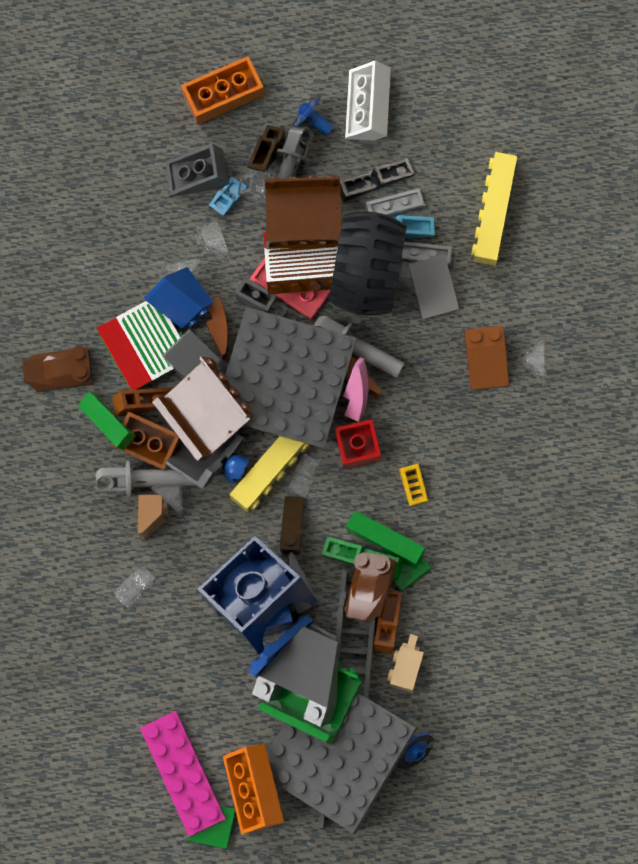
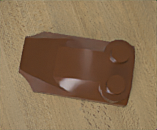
[22,346,93,392]
[344,553,397,621]

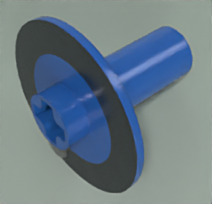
[292,95,334,136]
[398,733,434,769]

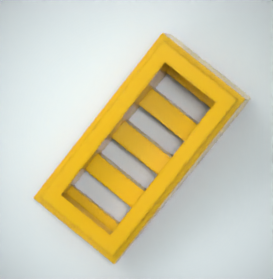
[399,464,428,506]

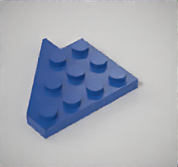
[249,615,315,678]

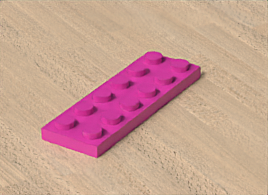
[140,711,226,837]

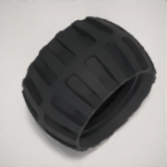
[329,211,407,316]

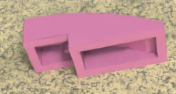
[343,357,368,421]

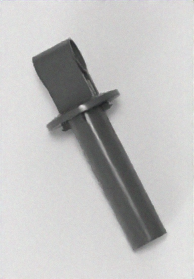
[263,127,313,216]

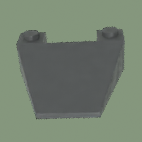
[252,626,339,727]

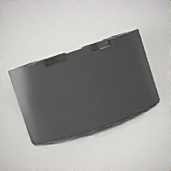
[165,431,248,489]

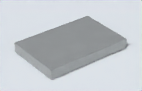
[408,254,459,319]

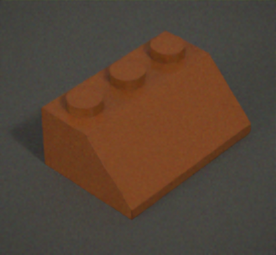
[112,412,182,470]

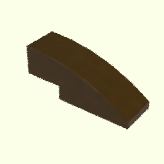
[247,125,286,173]

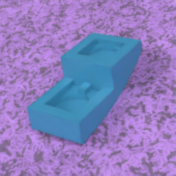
[209,176,247,216]

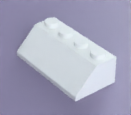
[345,61,391,140]

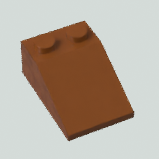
[464,326,509,390]

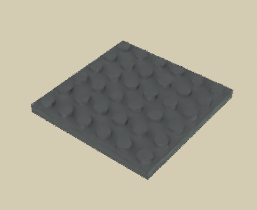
[226,307,357,449]
[267,692,417,834]

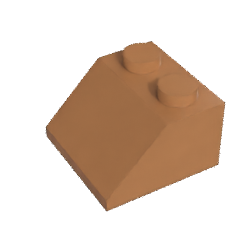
[138,495,169,541]

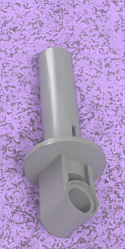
[313,316,404,378]
[95,460,196,497]

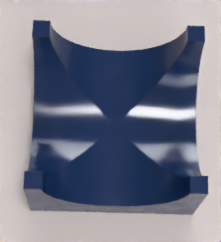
[197,536,318,655]

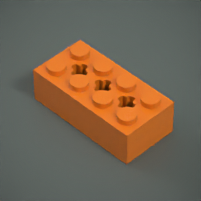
[181,56,265,125]
[223,744,284,835]

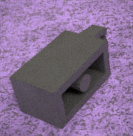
[235,277,288,317]

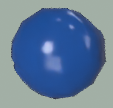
[224,455,250,484]

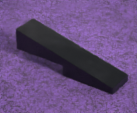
[340,158,415,202]

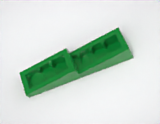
[77,391,136,450]
[346,511,426,566]
[321,537,404,581]

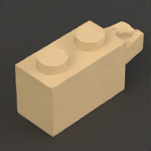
[387,634,424,693]

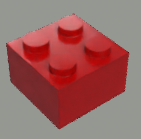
[335,419,381,470]

